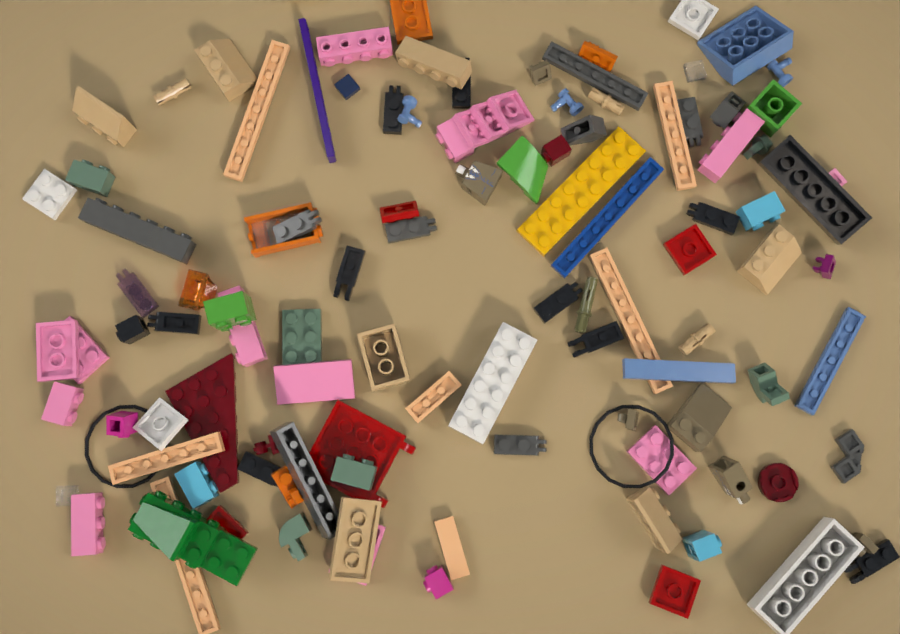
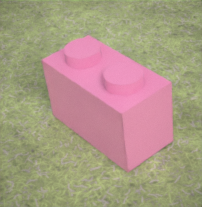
[435,118,475,164]
[41,381,84,426]

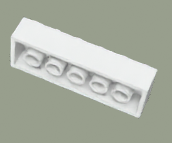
[448,322,537,444]
[747,517,865,634]

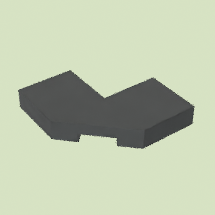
[830,429,864,484]

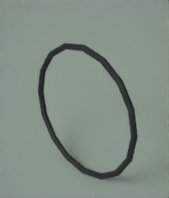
[85,405,167,488]
[589,405,674,488]

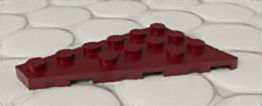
[165,353,239,493]

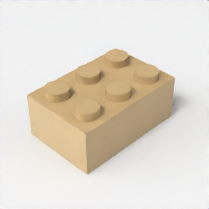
[357,323,411,392]

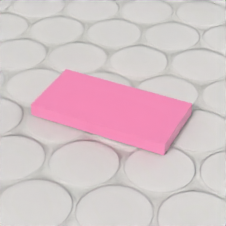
[273,359,355,405]

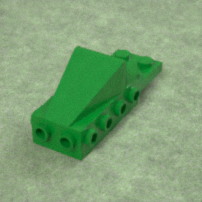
[128,490,258,586]

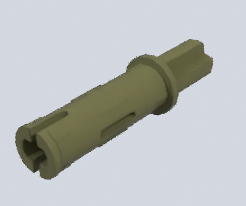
[575,277,598,333]

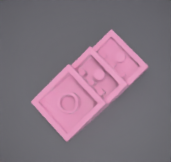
[452,90,535,149]

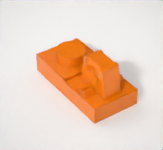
[578,41,618,72]
[271,465,304,509]

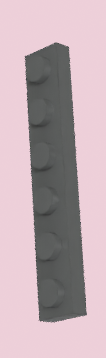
[542,41,648,111]

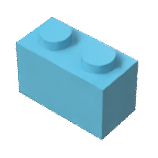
[736,191,785,231]
[174,462,219,509]
[682,530,722,562]

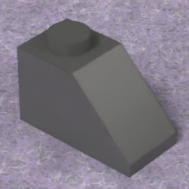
[710,91,746,128]
[561,115,607,146]

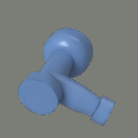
[767,57,793,87]
[550,88,584,116]
[398,95,422,128]

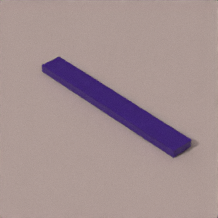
[298,18,337,163]

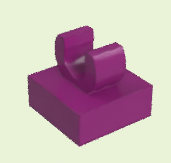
[812,254,836,279]

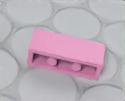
[71,492,106,556]

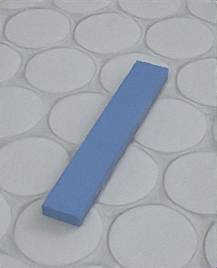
[794,307,866,416]
[622,358,736,384]

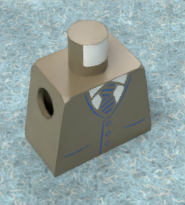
[455,161,503,206]
[708,456,752,504]

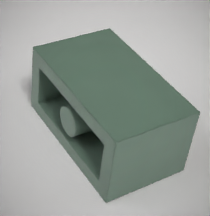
[65,159,116,197]
[331,454,378,491]

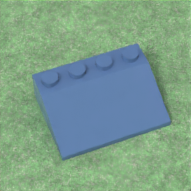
[697,6,794,85]

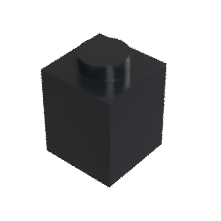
[115,315,151,345]

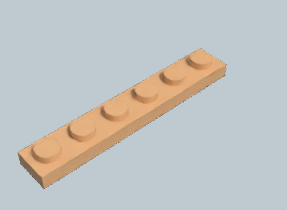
[653,81,697,191]
[108,432,225,485]

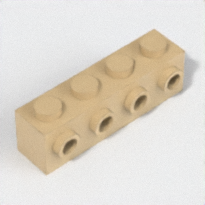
[395,36,472,89]

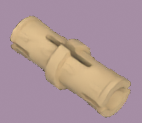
[153,78,192,106]
[587,87,625,116]
[678,323,716,356]

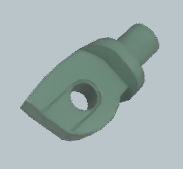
[743,134,773,160]

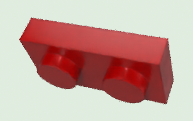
[380,201,419,223]

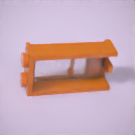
[244,202,323,258]

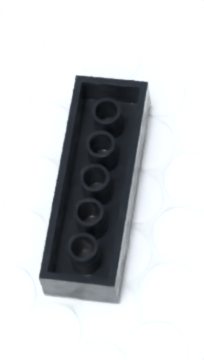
[758,135,872,245]

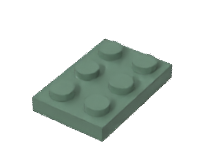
[282,309,322,365]

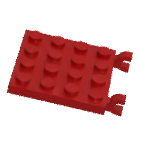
[309,400,416,508]

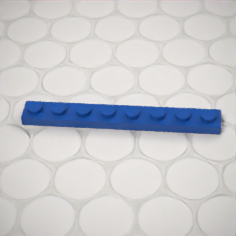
[551,157,664,279]

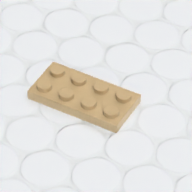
[328,497,382,583]

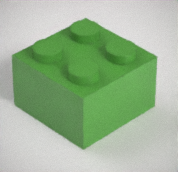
[748,79,802,138]
[203,291,257,332]

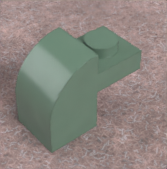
[748,363,790,406]
[279,512,313,561]

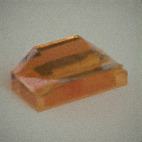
[178,269,218,311]

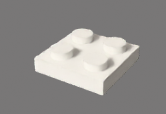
[668,0,719,41]
[22,169,77,221]
[133,397,188,451]

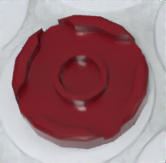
[758,463,799,502]

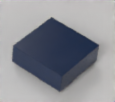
[334,74,360,100]

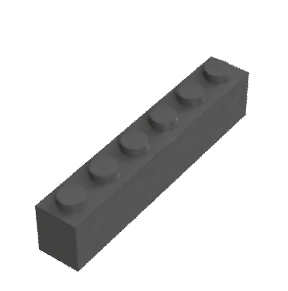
[78,198,197,265]
[270,422,339,539]

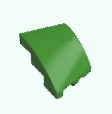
[497,136,548,204]

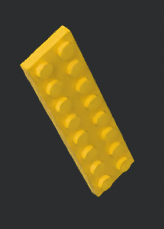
[517,126,646,257]

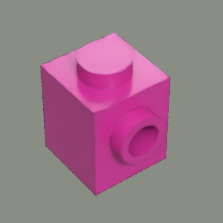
[106,411,138,438]
[423,565,454,599]

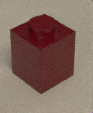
[541,134,572,167]

